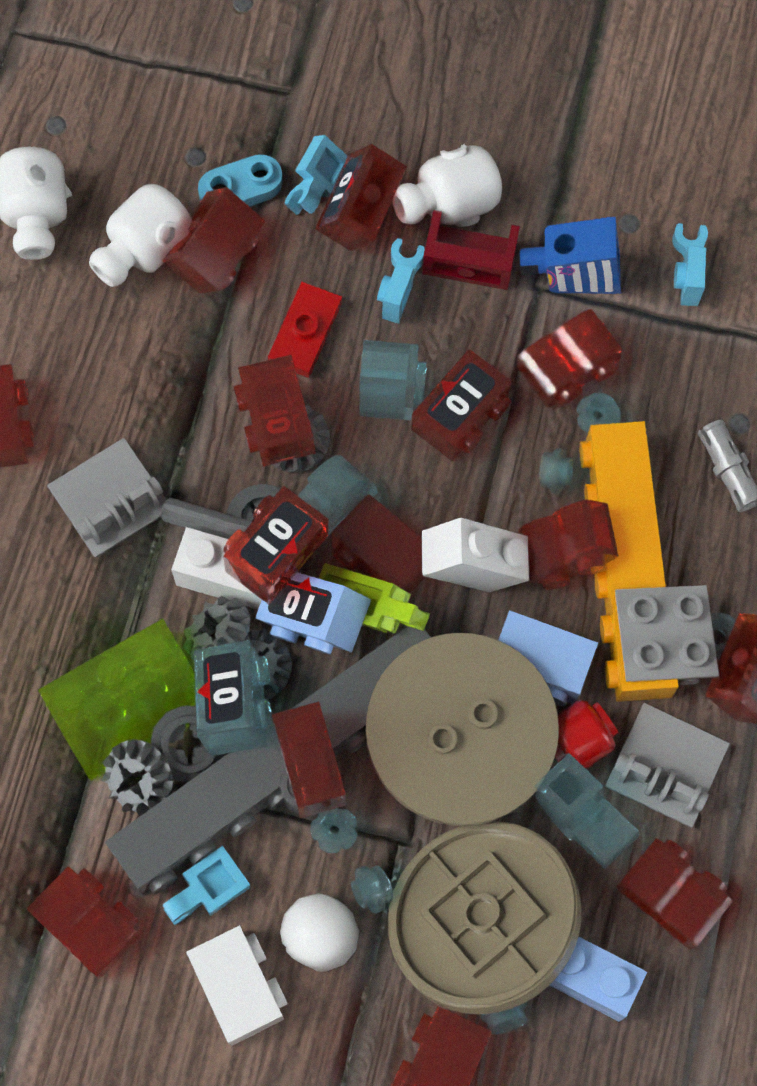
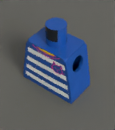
[520,217,621,294]

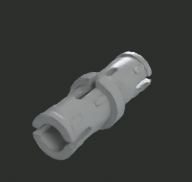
[697,420,757,512]

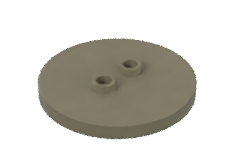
[366,633,559,826]
[388,821,582,1014]

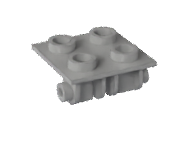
[47,438,166,558]
[615,585,719,685]
[605,703,730,828]

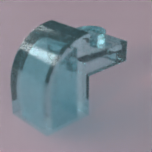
[292,455,378,551]
[534,753,639,869]

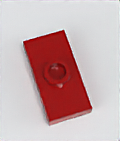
[268,281,342,378]

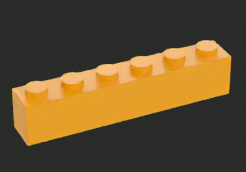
[579,421,679,702]

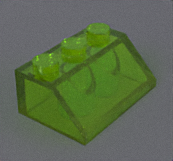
[38,618,205,781]

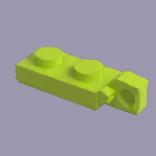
[318,563,430,634]

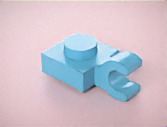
[285,135,351,215]
[672,223,708,306]
[377,238,425,324]
[163,845,250,926]

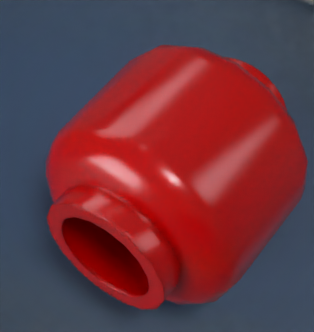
[555,700,618,771]

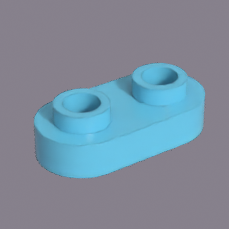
[198,155,283,215]

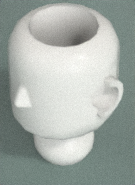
[392,144,502,227]
[0,147,72,260]
[89,184,193,287]

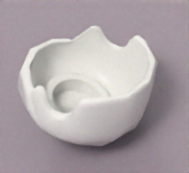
[280,893,359,972]

